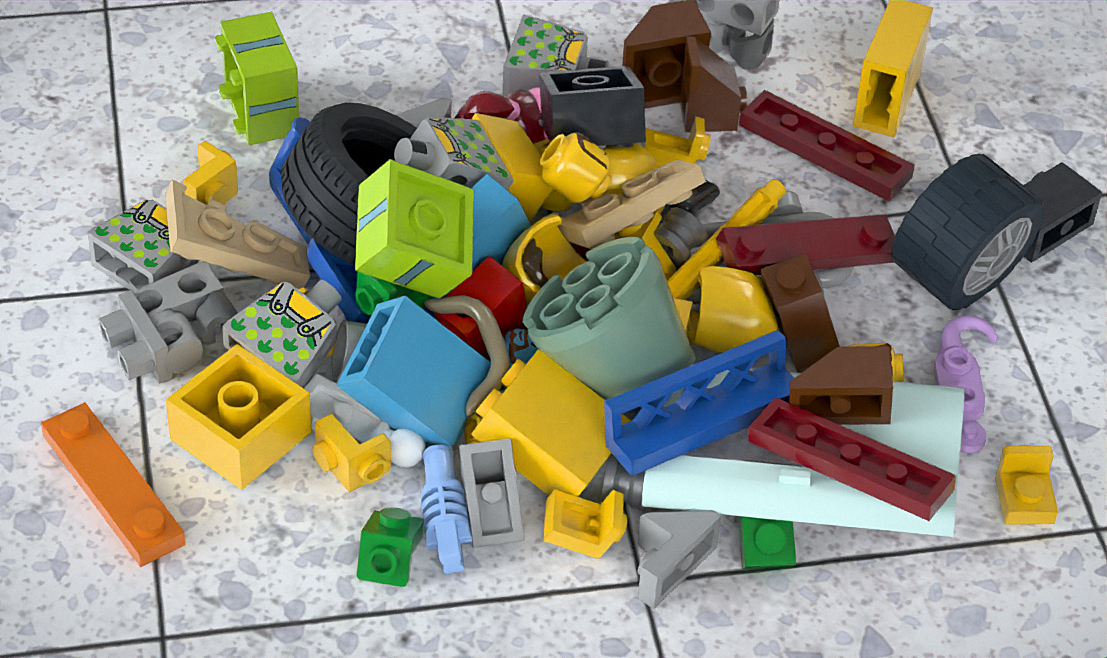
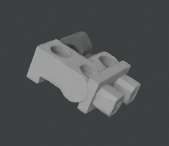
[668,0,780,70]
[98,261,238,384]

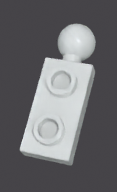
[304,374,426,468]

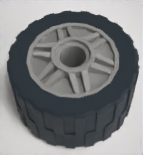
[892,154,1045,310]

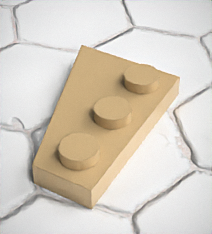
[541,159,706,249]
[165,179,310,288]

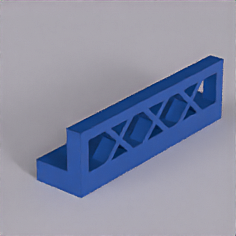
[604,330,794,476]

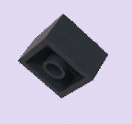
[539,66,646,147]

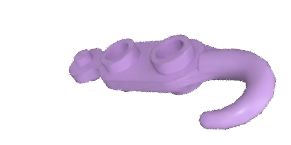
[934,315,998,453]

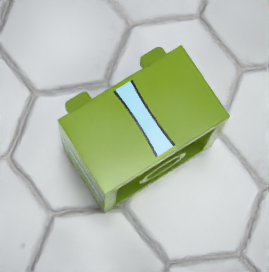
[215,11,299,145]
[355,159,474,299]

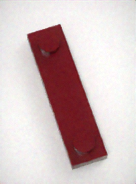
[739,90,915,202]
[716,214,895,275]
[748,397,956,521]

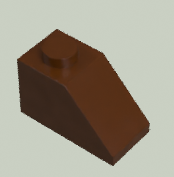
[680,36,747,133]
[761,253,840,373]
[789,346,893,425]

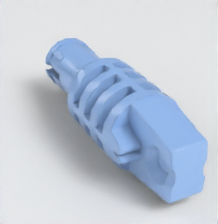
[421,444,472,574]

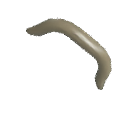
[424,295,510,417]

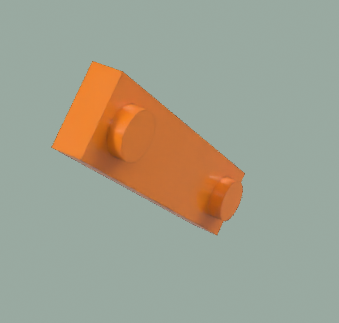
[41,402,186,567]

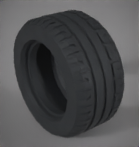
[281,102,417,266]

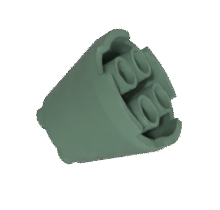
[523,237,696,401]

